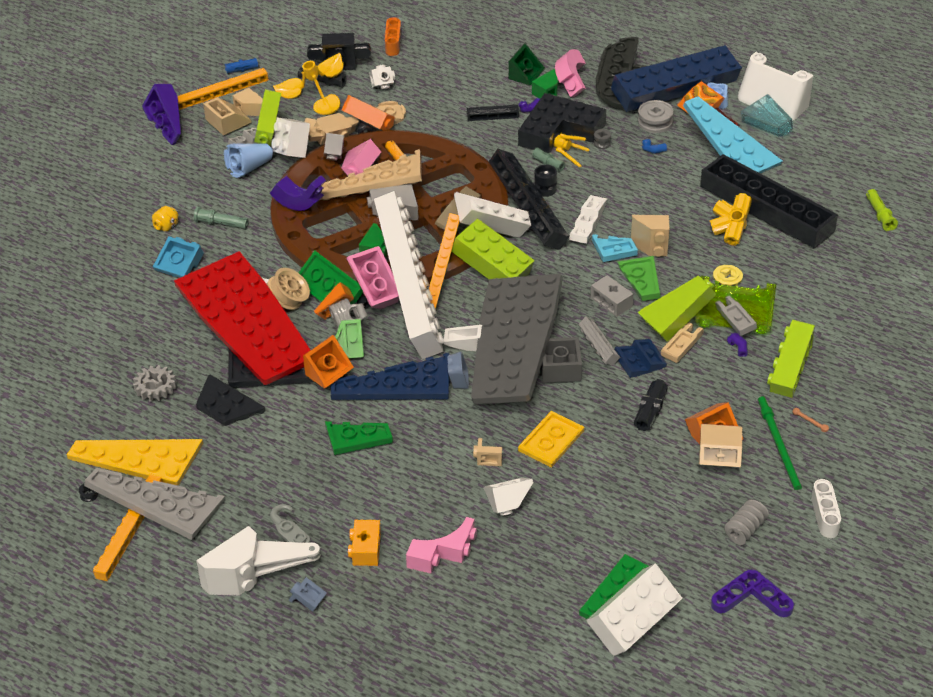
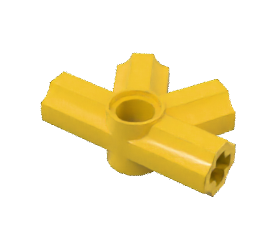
[709,193,752,246]

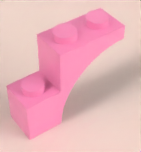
[406,517,477,573]

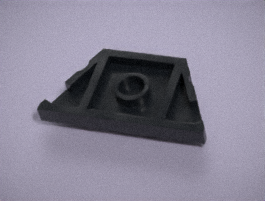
[196,374,266,426]

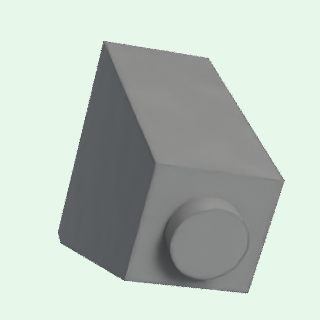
[367,184,418,220]

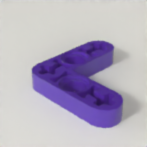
[711,570,794,617]

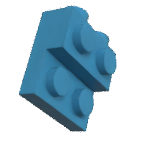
[153,236,204,278]

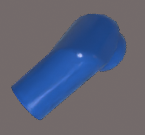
[642,139,667,154]

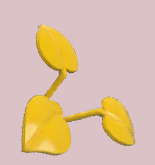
[273,53,343,115]

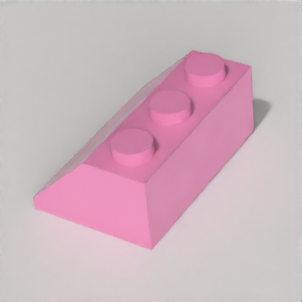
[347,246,399,309]

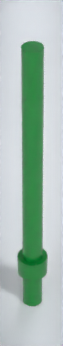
[758,396,802,490]

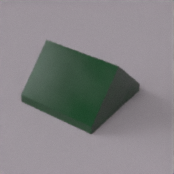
[508,43,545,86]

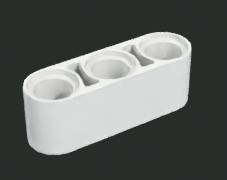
[812,479,841,538]

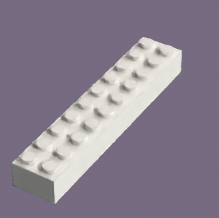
[374,191,444,359]

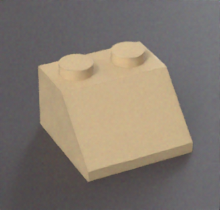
[631,215,669,257]

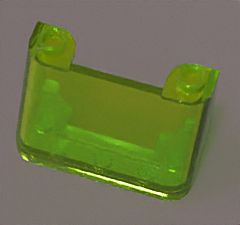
[695,276,776,334]

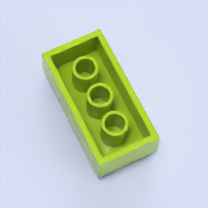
[451,218,535,279]

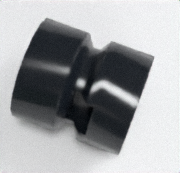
[534,164,557,197]

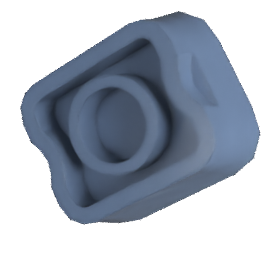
[448,351,469,389]

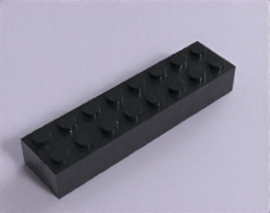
[700,154,838,248]

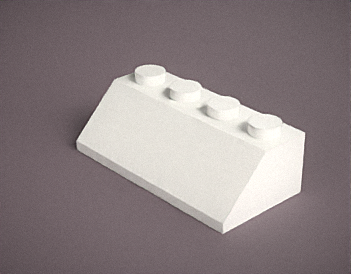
[454,192,531,238]

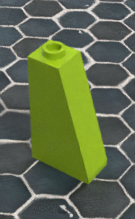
[254,89,281,146]
[638,276,716,342]

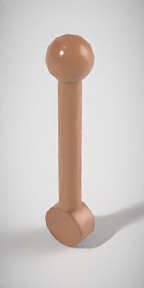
[792,408,829,432]

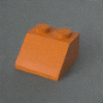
[685,402,743,444]

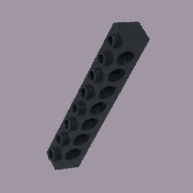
[489,148,570,250]

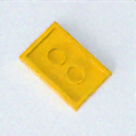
[518,411,585,468]

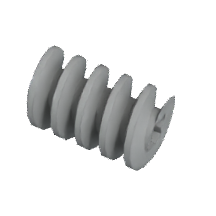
[725,500,769,545]

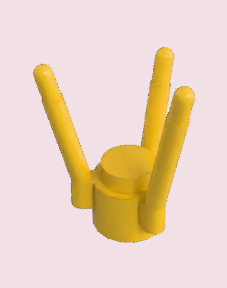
[554,133,589,167]

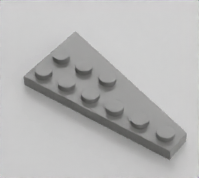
[84,468,225,540]

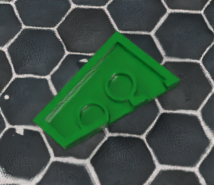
[325,421,393,455]

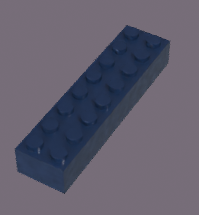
[611,45,742,112]

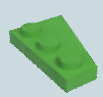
[617,256,661,301]

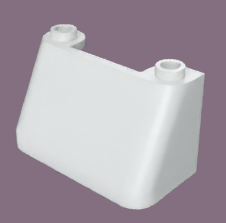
[738,52,813,121]

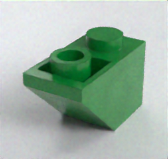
[532,68,558,99]

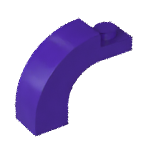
[269,176,326,210]

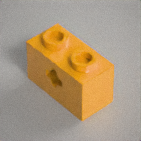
[348,520,381,566]

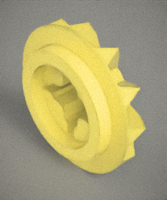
[713,265,743,288]

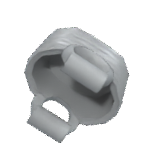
[329,298,367,331]

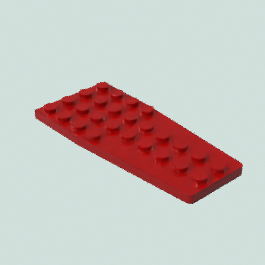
[174,251,311,385]

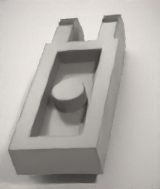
[715,296,757,336]

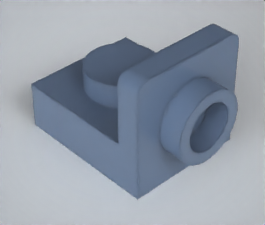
[289,577,326,612]

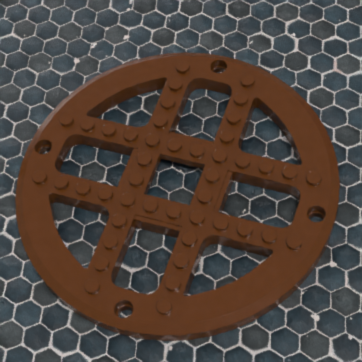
[270,130,508,285]

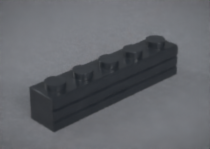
[466,104,519,121]

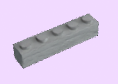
[579,316,620,365]

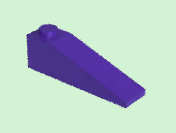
[142,84,181,145]

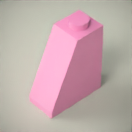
[342,139,381,175]

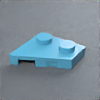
[592,234,638,262]

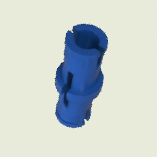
[225,58,258,74]

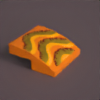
[677,81,725,114]

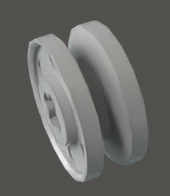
[638,100,674,133]

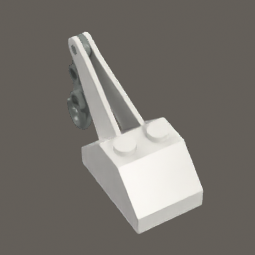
[196,504,320,595]

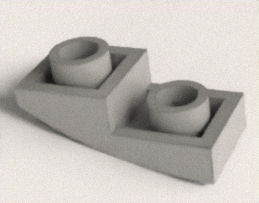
[228,128,258,145]

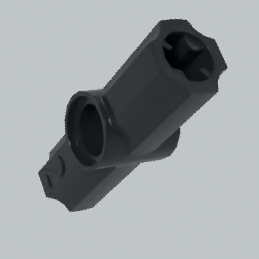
[634,379,668,432]

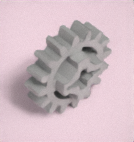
[133,365,176,402]

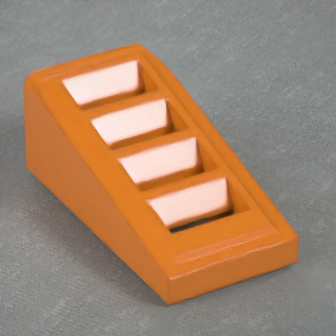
[314,282,354,320]

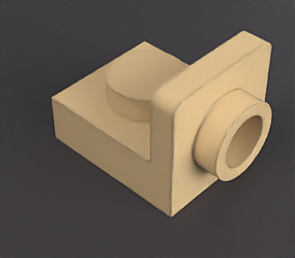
[473,438,502,466]

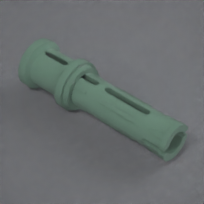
[194,206,249,229]

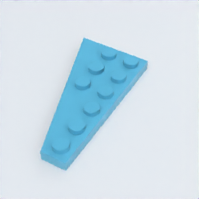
[683,96,783,173]

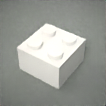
[272,117,310,158]

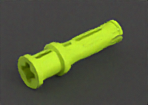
[866,189,898,231]

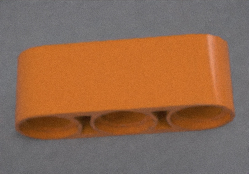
[385,17,401,56]

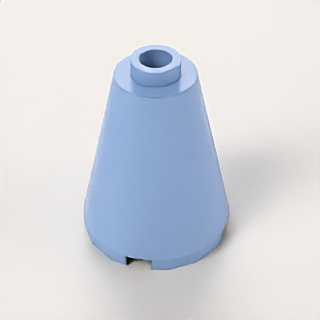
[224,143,273,178]

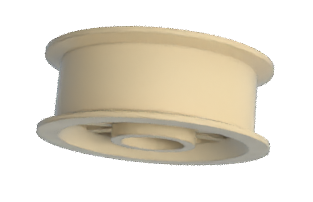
[267,268,310,310]

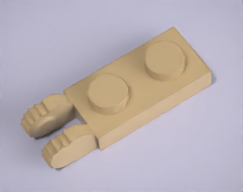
[661,323,704,363]

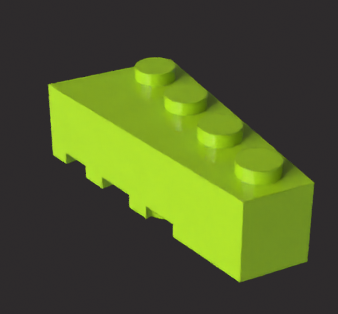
[767,320,815,398]

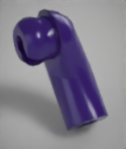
[518,98,540,113]
[727,333,748,357]

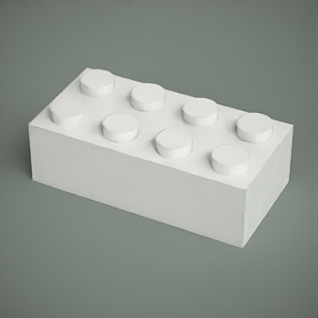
[586,563,682,656]

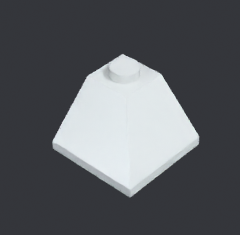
[484,477,533,516]

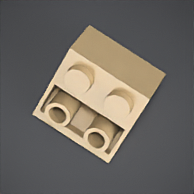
[203,97,252,135]
[699,424,742,467]

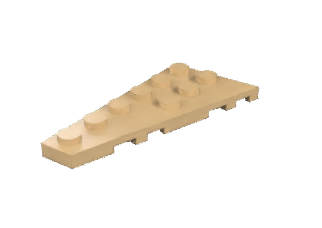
[320,149,422,200]

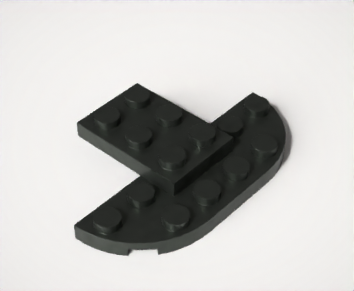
[595,37,646,109]

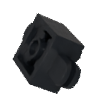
[307,33,371,70]

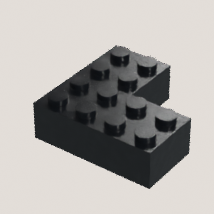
[518,93,606,153]

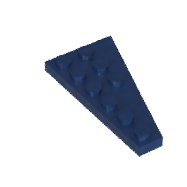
[331,353,449,400]

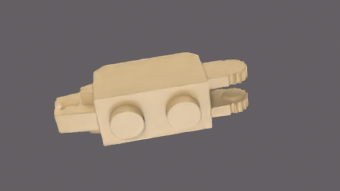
[308,113,359,145]

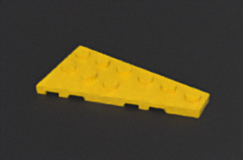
[67,439,203,486]

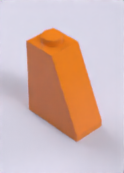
[342,95,396,130]

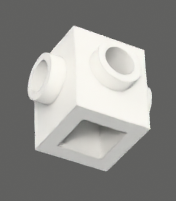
[369,65,395,90]

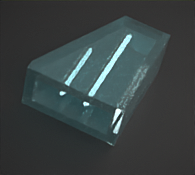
[741,94,793,137]

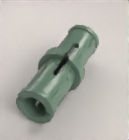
[532,148,565,172]

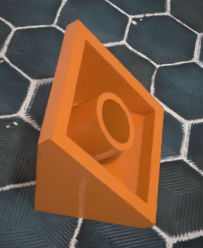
[303,335,354,388]

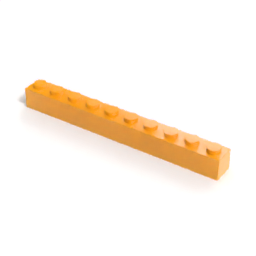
[177,68,269,110]
[429,213,460,309]
[93,475,163,581]

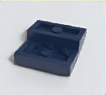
[615,339,667,378]

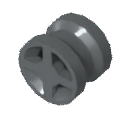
[594,129,611,149]

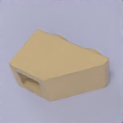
[232,88,263,116]

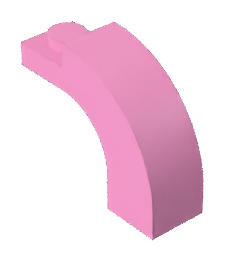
[555,49,586,97]

